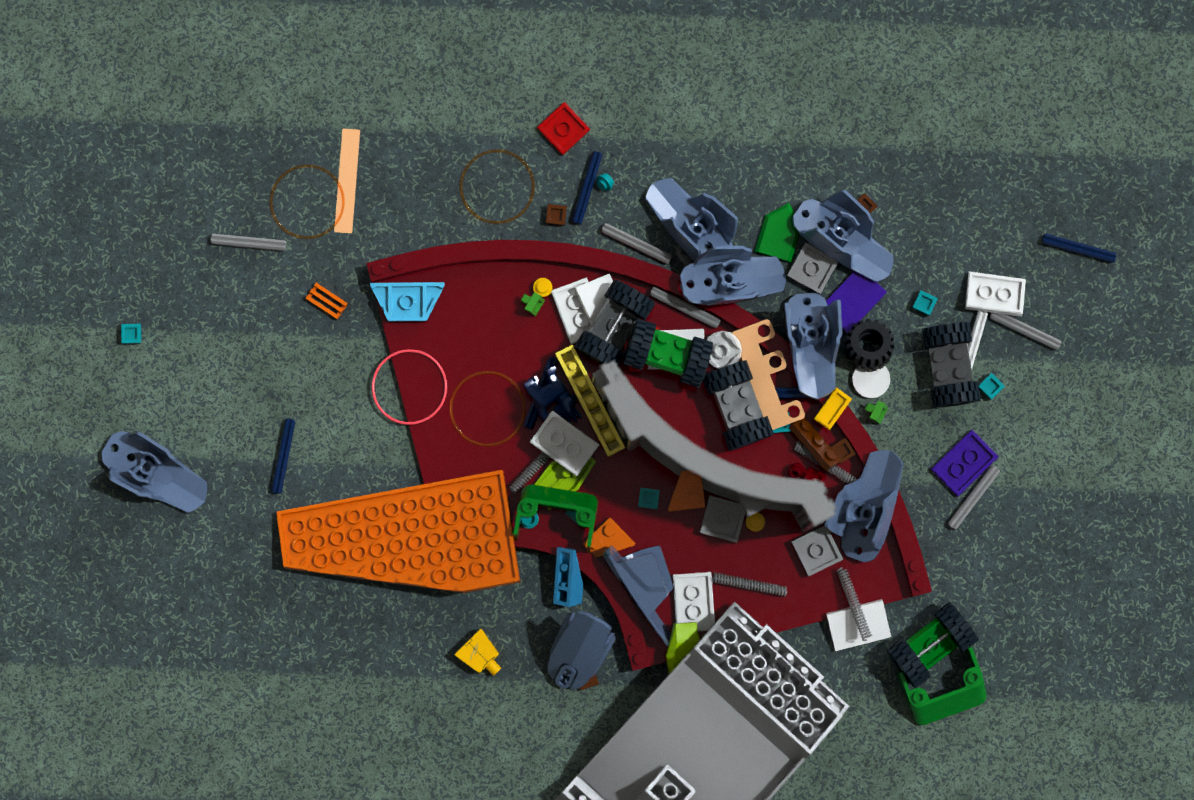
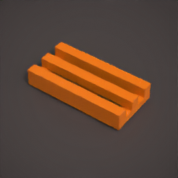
[306,283,348,320]

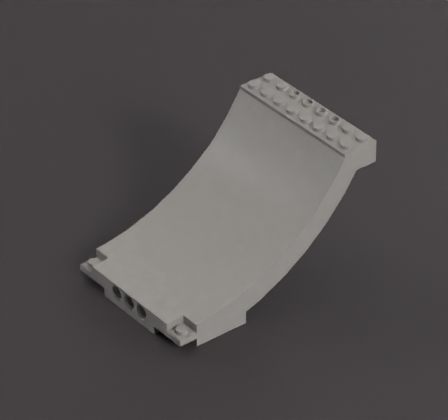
[592,361,837,532]
[555,602,849,800]

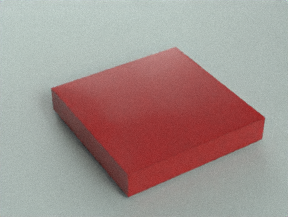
[537,102,590,156]

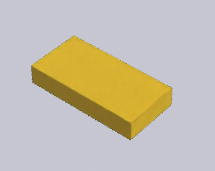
[814,388,852,430]

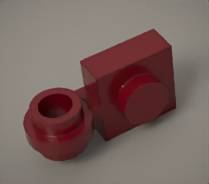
[789,463,827,483]

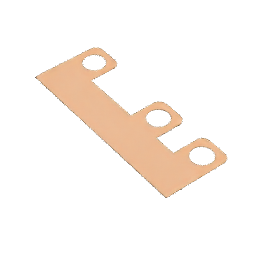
[334,129,360,233]
[732,319,805,430]

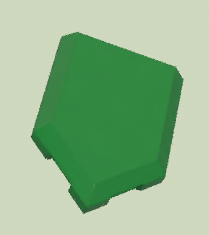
[754,203,800,263]

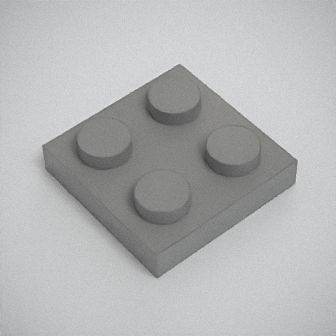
[787,242,838,294]
[700,496,745,543]
[791,526,843,577]

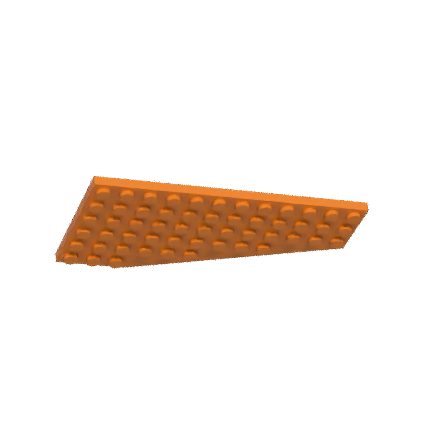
[277,470,521,593]

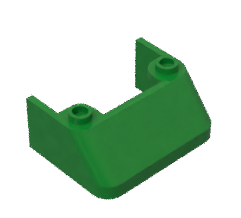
[513,484,598,553]
[896,647,987,725]

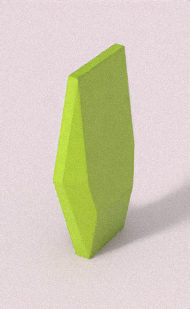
[534,457,596,510]
[666,622,700,674]

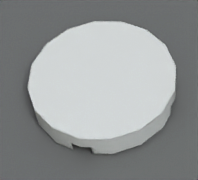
[707,331,742,369]
[852,366,890,399]

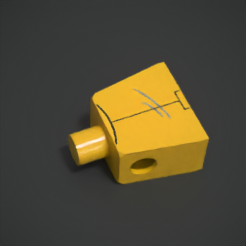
[454,629,501,676]

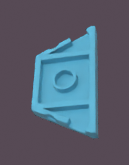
[370,282,445,322]

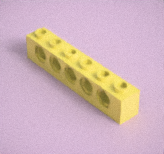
[555,345,625,458]

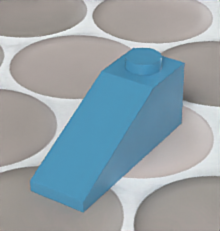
[553,547,583,607]

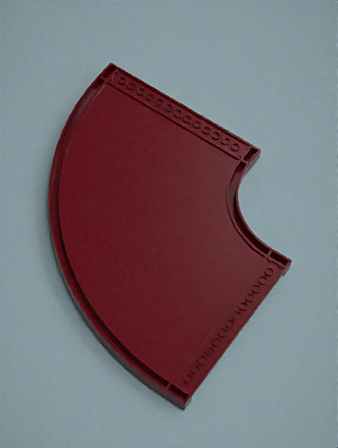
[366,240,932,671]

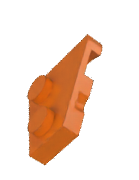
[668,470,705,512]
[583,517,636,558]

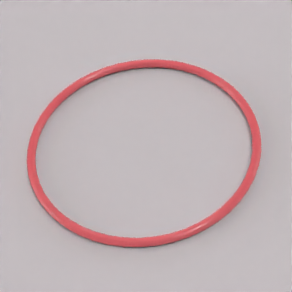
[371,349,447,425]

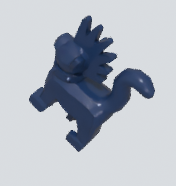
[522,365,582,424]

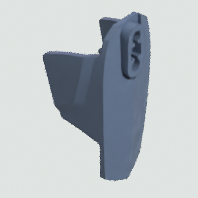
[645,178,738,262]
[792,190,893,282]
[679,246,786,305]
[784,293,842,400]
[102,431,207,513]
[825,450,903,562]
[603,545,673,647]
[548,611,616,689]

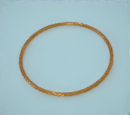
[460,149,535,224]
[270,164,345,239]
[450,371,525,446]

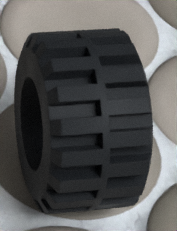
[845,319,895,372]

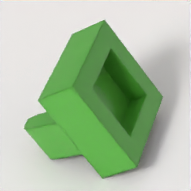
[521,292,545,317]
[865,401,888,425]

